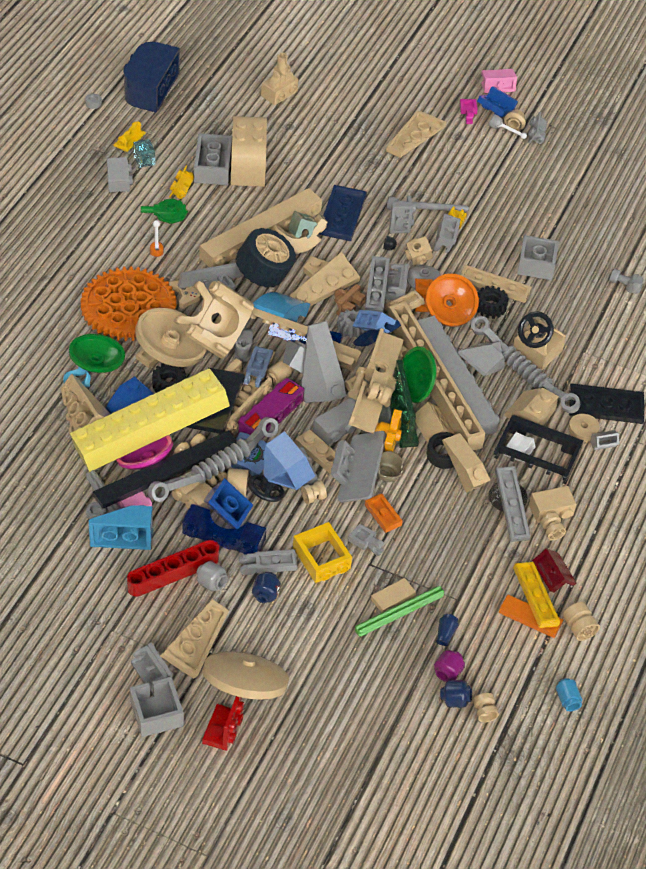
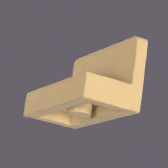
[333,341,361,372]
[413,402,454,443]

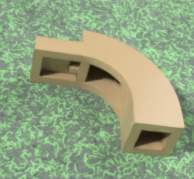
[271,213,327,253]

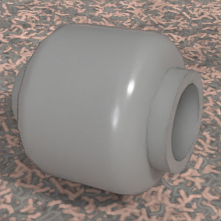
[197,561,228,591]

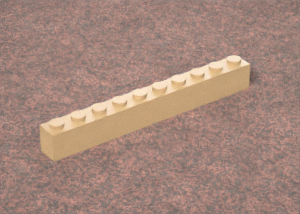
[388,302,486,451]

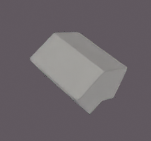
[590,430,620,450]

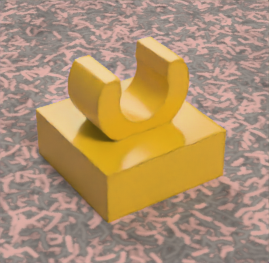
[448,206,467,229]

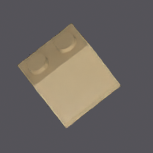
[504,388,559,425]

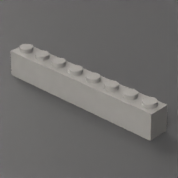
[417,315,500,436]

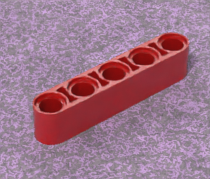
[127,540,219,597]

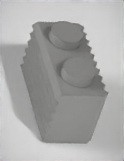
[107,157,133,193]

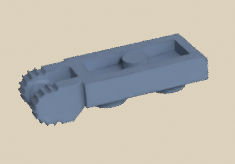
[244,346,273,388]

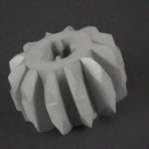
[337,308,365,339]

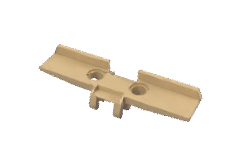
[348,328,404,434]

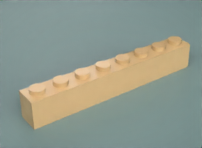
[199,188,322,267]

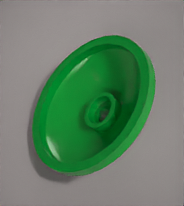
[69,334,125,373]
[399,346,437,403]

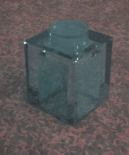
[133,139,155,168]

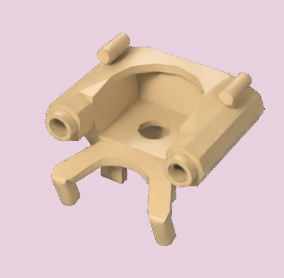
[174,281,254,359]

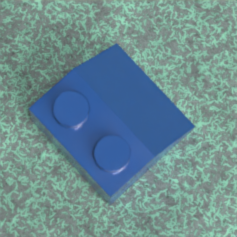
[106,376,154,414]
[204,478,253,529]

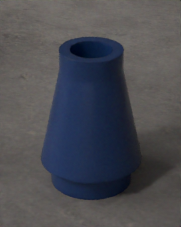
[436,614,459,646]

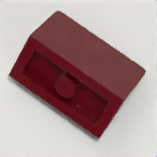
[532,548,577,593]

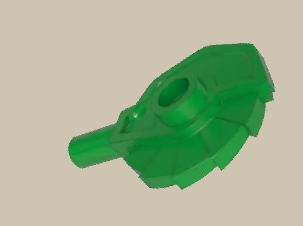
[141,198,188,224]

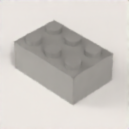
[194,133,232,185]

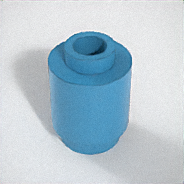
[556,678,582,712]

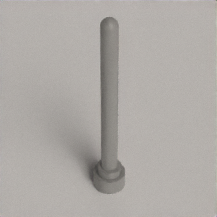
[387,196,469,212]

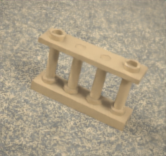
[225,358,273,433]

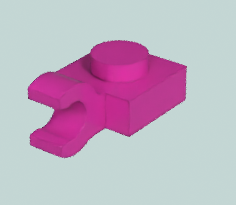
[459,99,478,124]

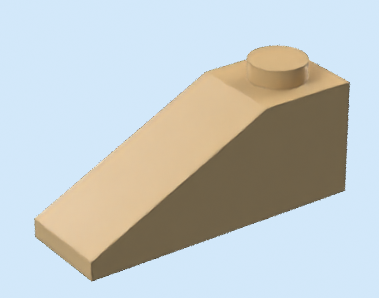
[442,433,491,493]

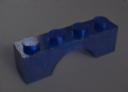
[182,504,266,555]

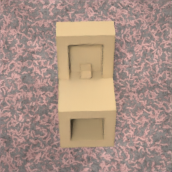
[227,468,249,498]

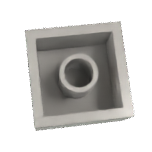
[517,235,559,280]

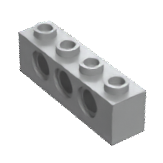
[365,256,390,312]

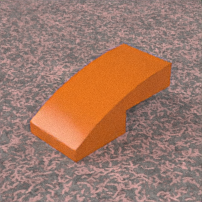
[415,278,433,312]

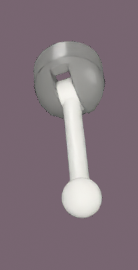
[489,114,527,139]

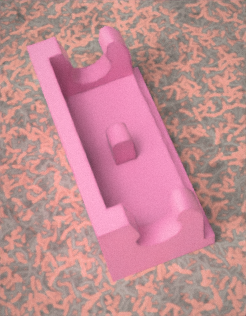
[481,69,517,93]

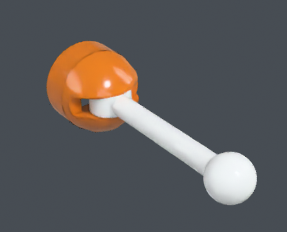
[150,220,164,257]

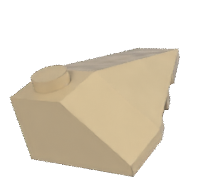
[61,374,110,436]

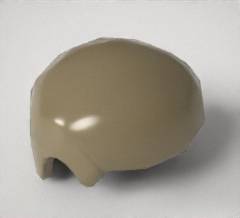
[377,451,404,482]

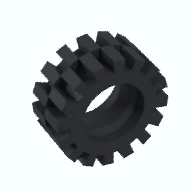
[477,286,509,319]
[152,363,186,393]

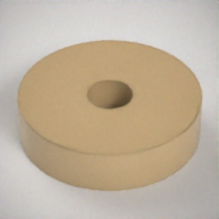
[568,414,600,442]

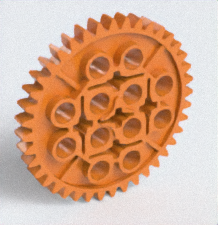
[81,266,176,341]

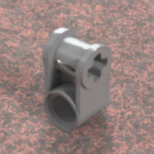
[234,329,253,362]

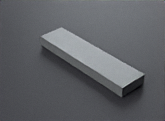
[495,466,531,542]

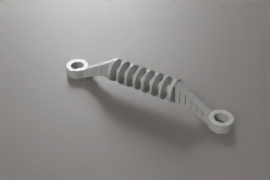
[471,316,580,413]
[148,417,279,502]

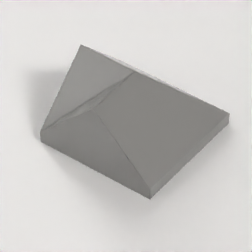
[457,341,505,376]

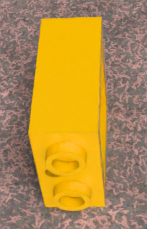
[293,522,352,583]

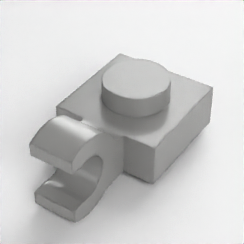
[348,524,384,556]

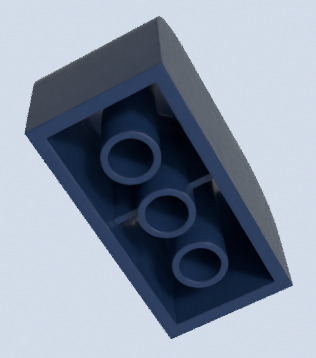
[123,42,180,113]

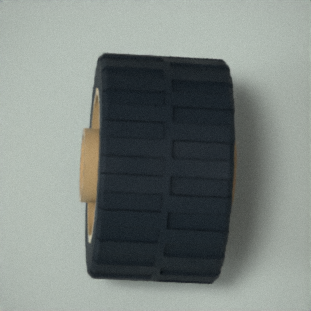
[236,228,296,288]

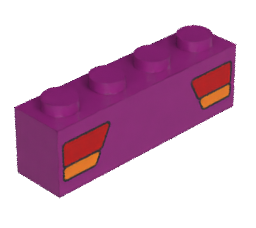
[238,378,304,440]

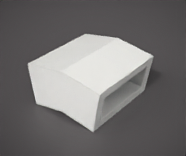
[504,432,535,462]

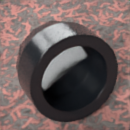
[383,236,397,250]

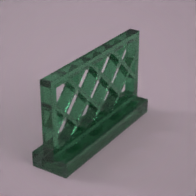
[390,360,419,448]

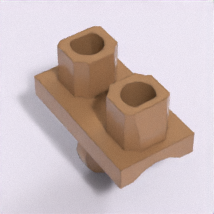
[334,284,366,316]

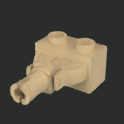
[261,52,298,105]

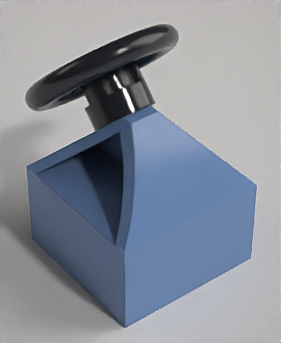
[248,431,315,502]

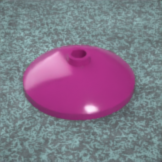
[116,435,173,470]

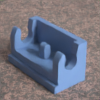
[353,310,396,333]

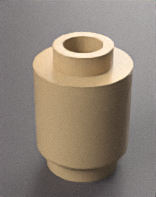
[266,360,294,385]

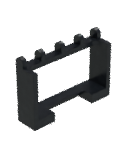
[493,415,584,484]

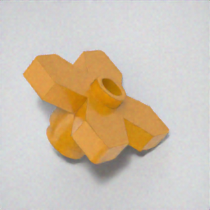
[375,409,402,452]

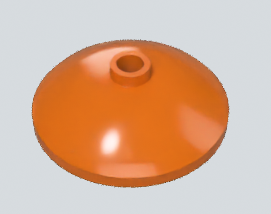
[425,273,479,327]

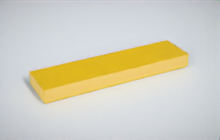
[513,562,560,628]

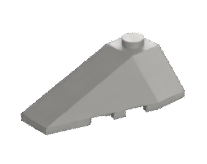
[301,321,346,403]

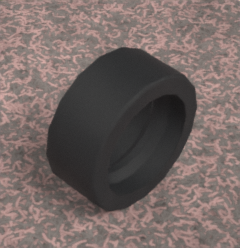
[426,432,454,469]

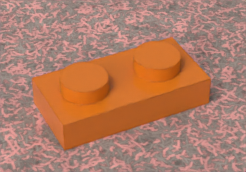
[365,493,403,533]

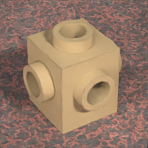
[405,236,433,266]

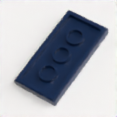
[318,185,367,241]

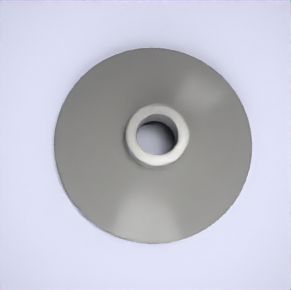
[407,265,441,289]

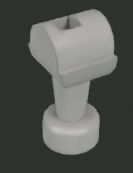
[609,268,644,294]

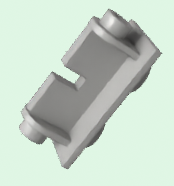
[528,112,547,144]

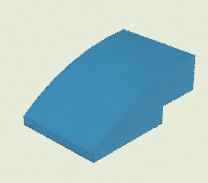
[253,292,310,322]

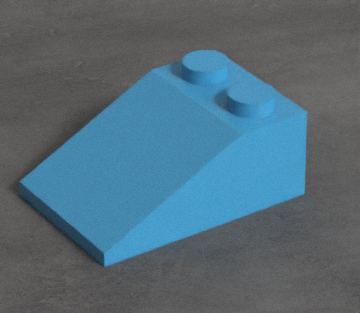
[89,505,153,550]

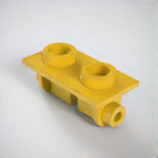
[113,121,146,152]
[169,165,194,199]

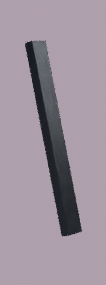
[93,430,237,509]

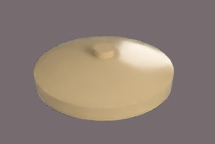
[135,308,207,367]
[203,651,289,700]

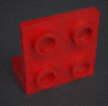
[202,696,244,751]

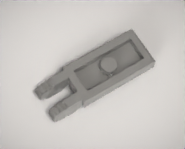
[239,549,297,575]

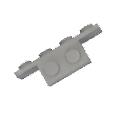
[178,263,242,293]

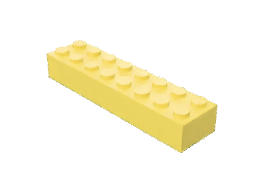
[70,368,230,472]

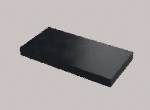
[186,367,245,434]
[569,383,645,424]

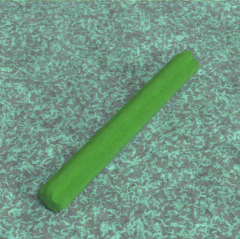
[355,586,444,637]

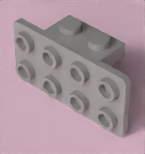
[331,431,386,503]

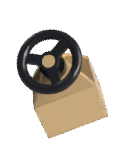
[513,311,566,370]

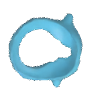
[63,367,91,387]

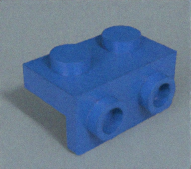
[477,86,518,118]

